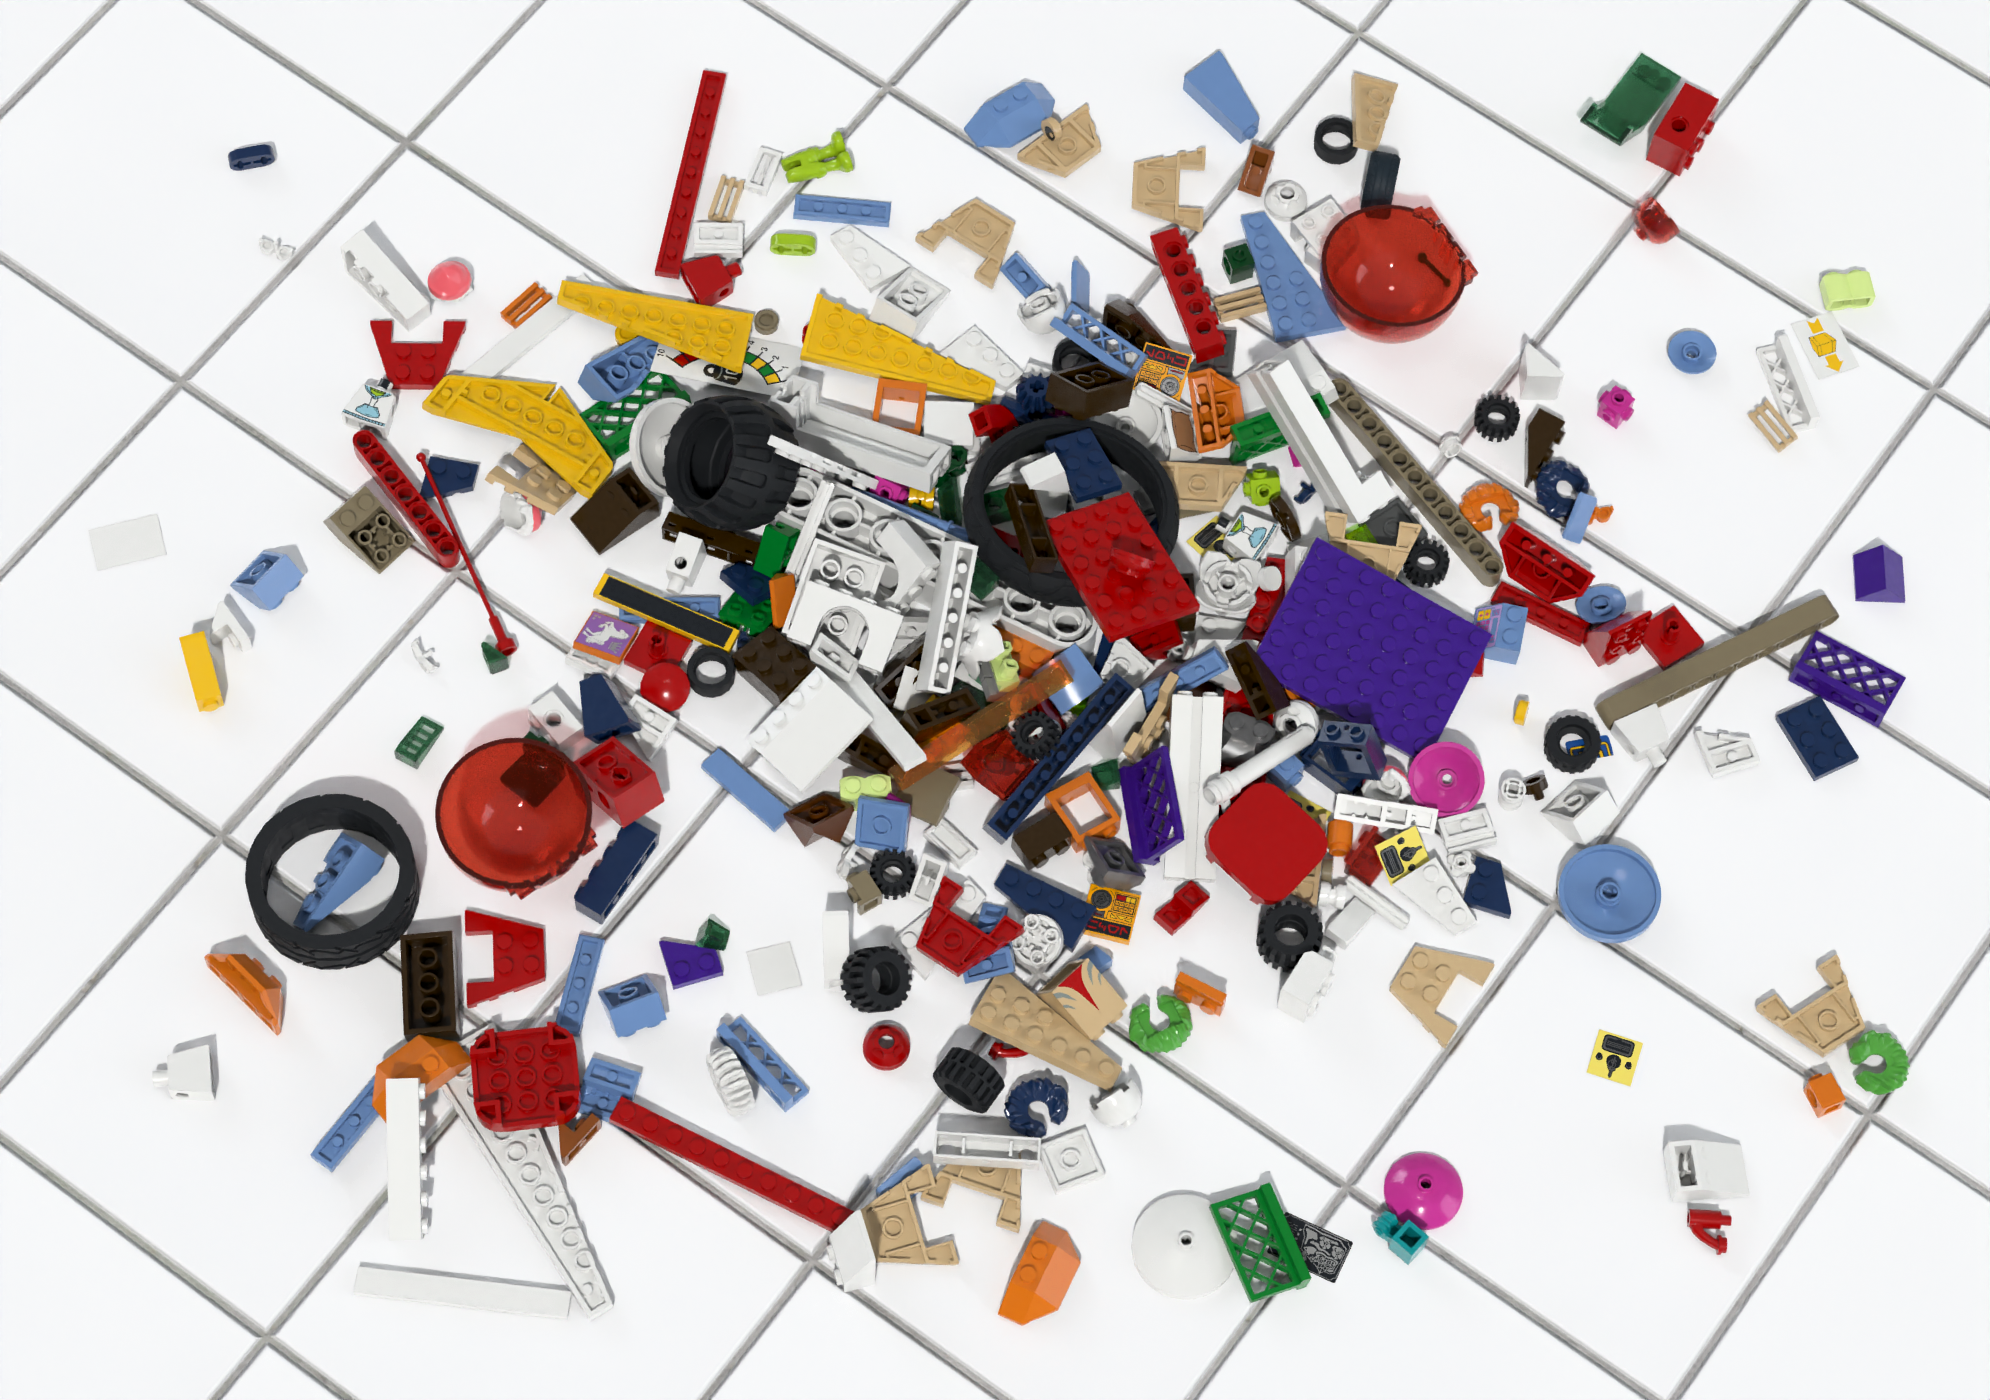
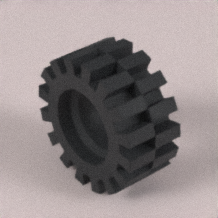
[1474,394,1520,442]
[1403,539,1450,588]
[1011,711,1061,761]
[870,849,916,900]

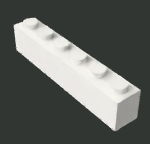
[915,541,978,695]
[386,1078,428,1241]

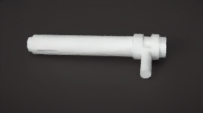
[1203,726,1316,814]

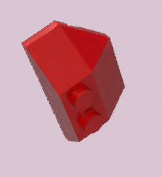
[1499,521,1596,604]

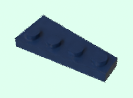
[994,863,1097,953]

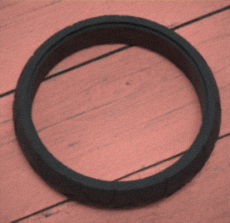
[963,417,1179,607]

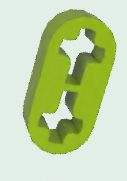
[770,233,816,256]

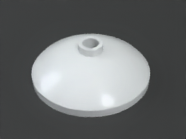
[1089,390,1163,449]

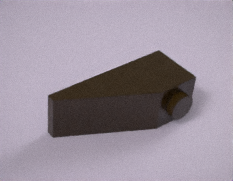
[1225,641,1290,720]
[899,688,980,744]
[838,733,905,784]

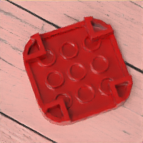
[1204,782,1328,905]
[469,1022,581,1132]

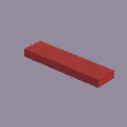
[1490,581,1591,647]

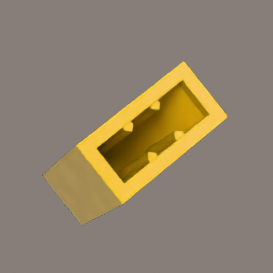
[179,631,224,712]

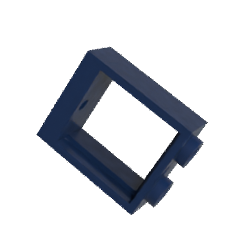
[1318,720,1387,781]
[1300,728,1363,795]

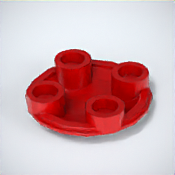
[640,663,690,712]

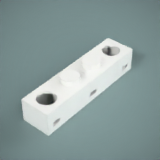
[933,1131,1041,1170]

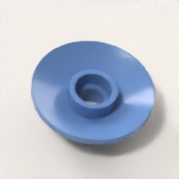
[1668,331,1717,374]
[1576,586,1626,624]

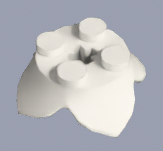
[1194,551,1262,616]
[957,606,1005,680]

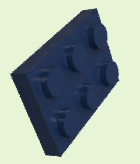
[1044,428,1122,504]
[1775,696,1859,781]

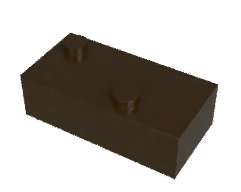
[400,931,461,1042]

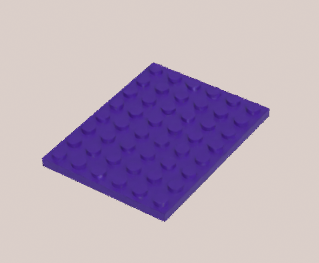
[1256,537,1492,760]

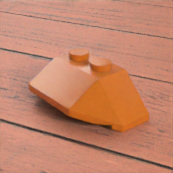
[1187,368,1245,454]
[204,954,283,1036]
[372,1035,471,1123]
[998,1221,1081,1326]

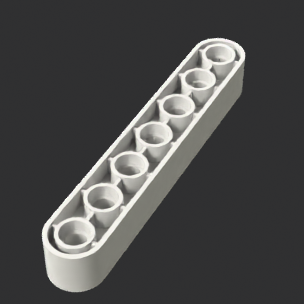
[771,467,1098,660]

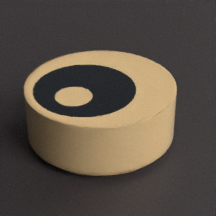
[1041,117,1062,142]

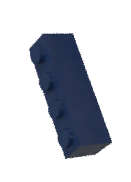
[574,821,658,925]

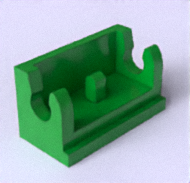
[753,522,801,578]

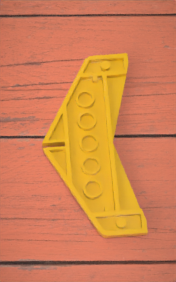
[422,375,613,499]

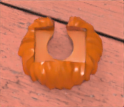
[1459,482,1520,532]

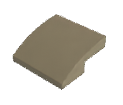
[896,762,961,827]

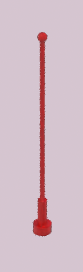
[416,452,517,657]

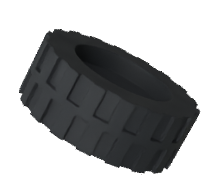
[1543,715,1602,774]

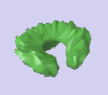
[1129,994,1193,1053]
[1849,1030,1910,1095]

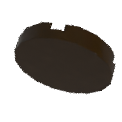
[1269,495,1301,542]

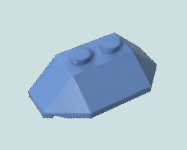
[964,82,1055,148]

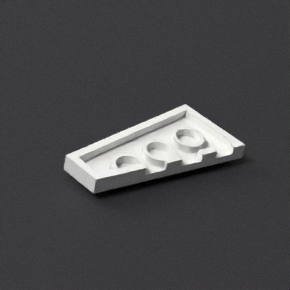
[891,879,986,981]

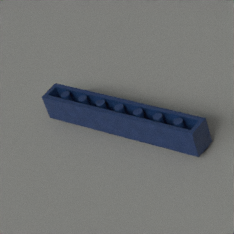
[982,673,1135,845]

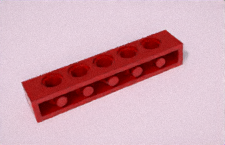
[1150,227,1227,364]

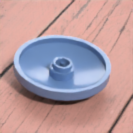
[1557,844,1661,943]

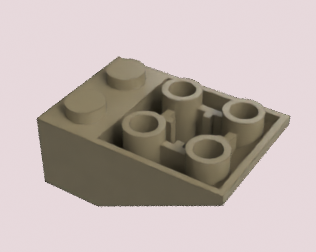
[323,486,415,574]

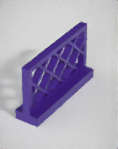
[1788,631,1906,728]
[1118,746,1185,866]

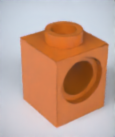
[1803,1073,1846,1118]

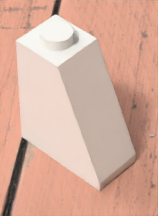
[1182,639,1259,693]
[822,911,850,991]

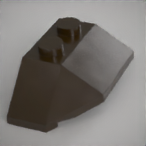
[872,634,926,709]

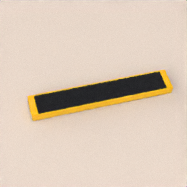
[593,573,740,654]

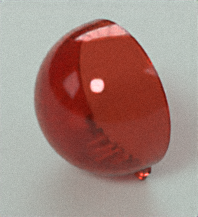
[1319,205,1479,344]
[435,738,598,900]

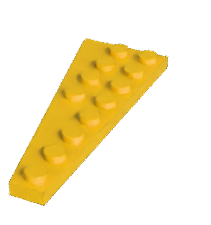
[557,280,754,373]
[800,293,996,405]

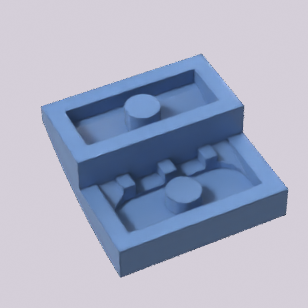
[1031,643,1104,715]
[963,925,1015,984]
[578,1057,641,1123]

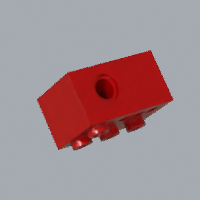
[1646,83,1719,177]
[572,736,665,828]

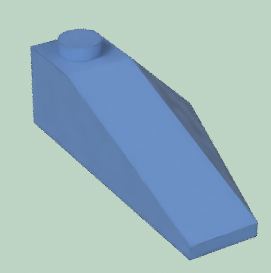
[577,336,659,403]
[293,832,385,932]

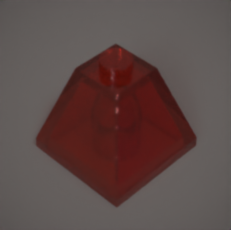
[960,729,1037,801]

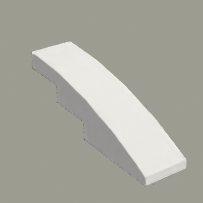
[1334,793,1438,835]

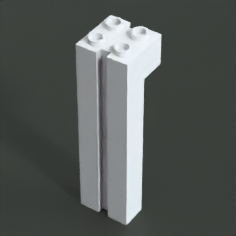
[1247,359,1395,524]
[768,374,952,493]
[1163,691,1224,883]

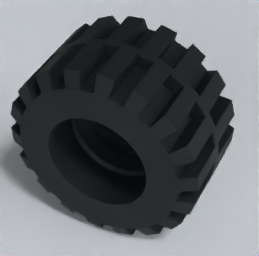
[1256,901,1324,972]
[840,946,912,1013]
[933,1047,1005,1114]

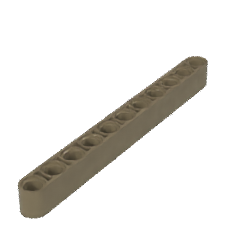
[1329,378,1504,587]
[1595,595,1840,730]

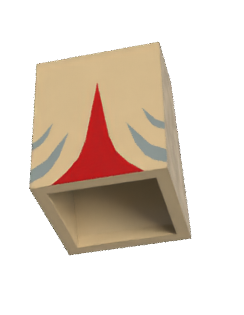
[1035,958,1128,1041]

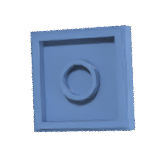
[854,795,910,854]

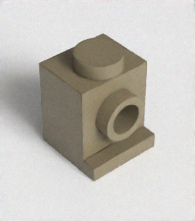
[846,869,882,916]

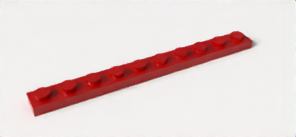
[655,70,727,280]
[609,1097,855,1232]

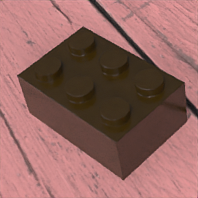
[1045,361,1135,420]
[732,626,817,708]

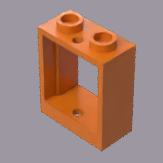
[872,378,927,436]
[1044,771,1121,853]

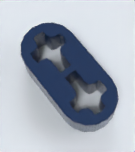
[228,144,275,171]

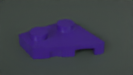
[659,941,723,990]

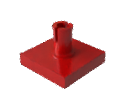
[1641,605,1705,671]
[623,620,692,673]

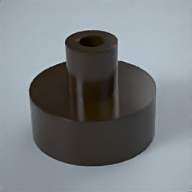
[1523,775,1549,801]

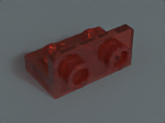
[1344,826,1387,888]

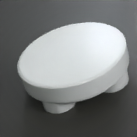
[1012,914,1064,967]

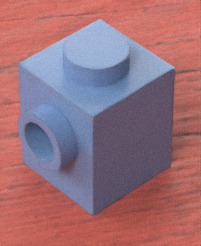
[1266,755,1305,792]

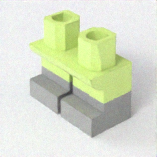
[979,641,1020,702]

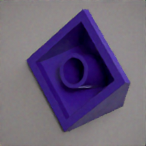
[1852,545,1906,603]

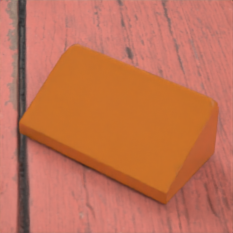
[769,573,796,629]

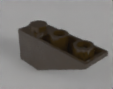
[1524,408,1566,488]

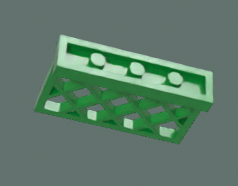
[579,371,692,462]
[1229,393,1330,466]
[1209,1182,1312,1303]

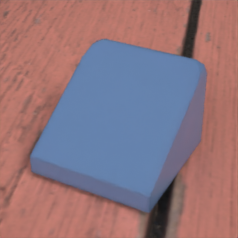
[977,903,1008,929]
[1077,946,1113,974]

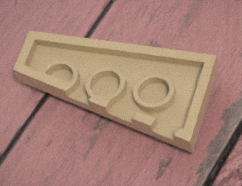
[1351,73,1398,152]

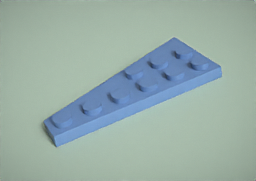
[1240,212,1347,343]

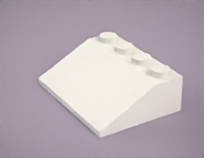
[1232,340,1339,420]
[781,538,886,656]
[746,667,874,793]

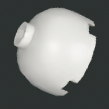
[1017,288,1067,334]
[1088,1078,1142,1128]

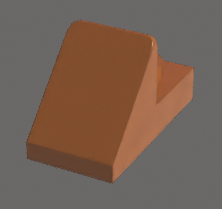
[1237,144,1275,197]
[558,1113,601,1166]

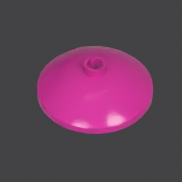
[1408,742,1485,818]
[1383,1153,1463,1230]

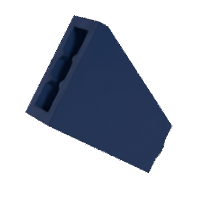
[579,674,641,744]

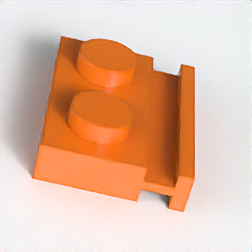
[1173,971,1227,1017]

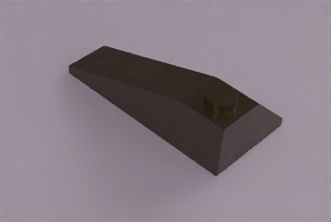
[1102,299,1173,351]

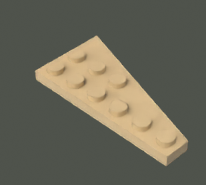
[968,973,1122,1092]

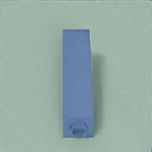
[1183,51,1260,144]

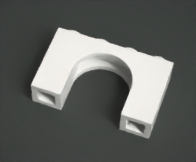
[865,520,941,628]
[787,579,904,676]

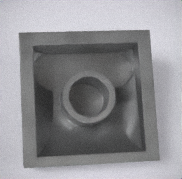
[1221,712,1276,768]
[1083,836,1146,891]

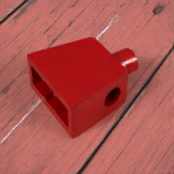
[680,255,742,307]

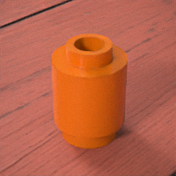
[1327,819,1353,857]

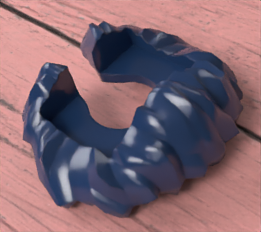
[1535,460,1590,518]
[1004,1077,1069,1138]

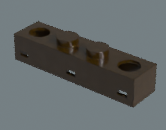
[1004,483,1058,573]
[661,511,760,567]

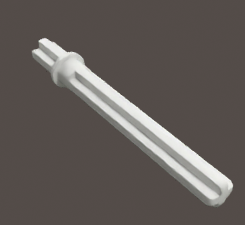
[784,479,835,587]

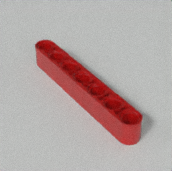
[353,430,460,568]

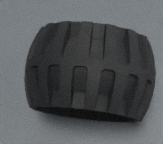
[662,395,800,531]

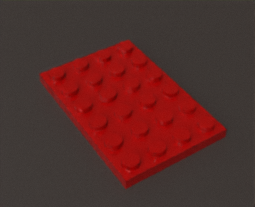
[1046,492,1200,643]

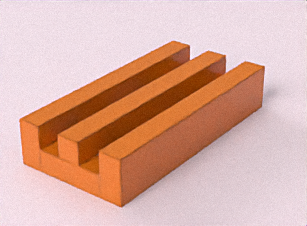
[500,282,552,329]

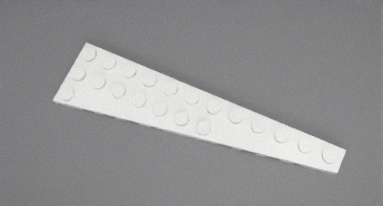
[440,1022,613,1321]

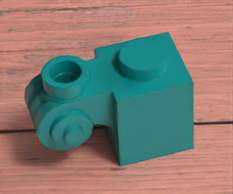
[1372,1211,1429,1265]

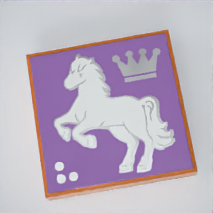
[573,611,639,665]

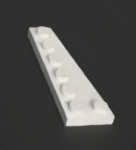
[767,435,879,491]

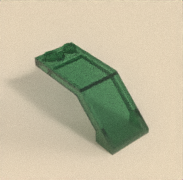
[1580,53,1681,146]

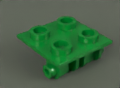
[718,592,773,637]

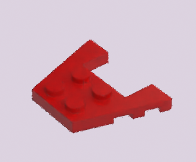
[370,320,466,390]
[916,876,1025,977]
[465,910,545,1009]

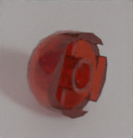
[1634,197,1680,245]

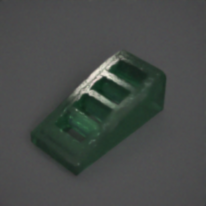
[394,716,444,769]

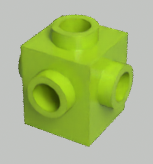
[1242,469,1281,506]

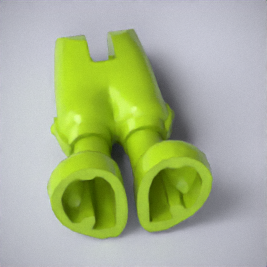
[780,131,853,183]

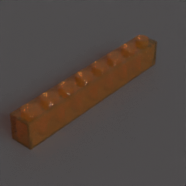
[886,660,1074,792]

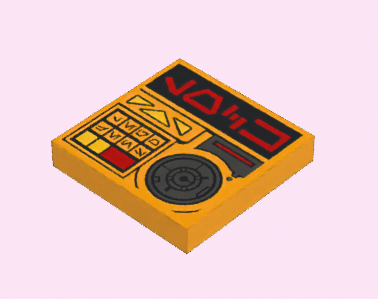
[1133,342,1193,402]
[1084,884,1141,945]

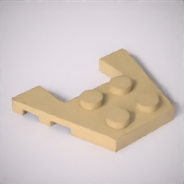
[1131,147,1206,232]
[915,198,1015,289]
[484,442,577,515]
[1324,511,1422,581]
[1123,671,1179,764]
[1389,946,1495,1048]
[1755,954,1866,1058]
[921,1152,1021,1233]
[861,1164,959,1266]

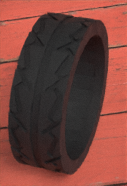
[245,794,420,970]

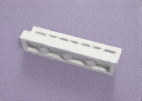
[1756,334,1820,435]

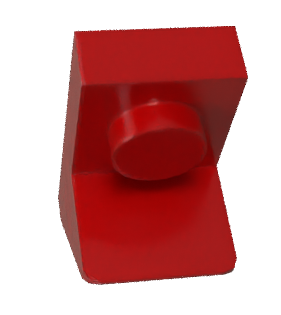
[1129,620,1184,660]

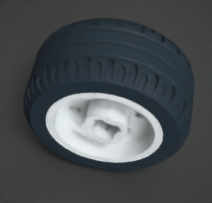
[1360,151,1401,216]

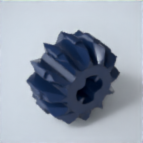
[1016,372,1053,414]

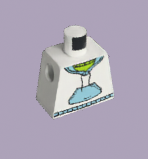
[341,378,397,440]
[1215,512,1279,562]

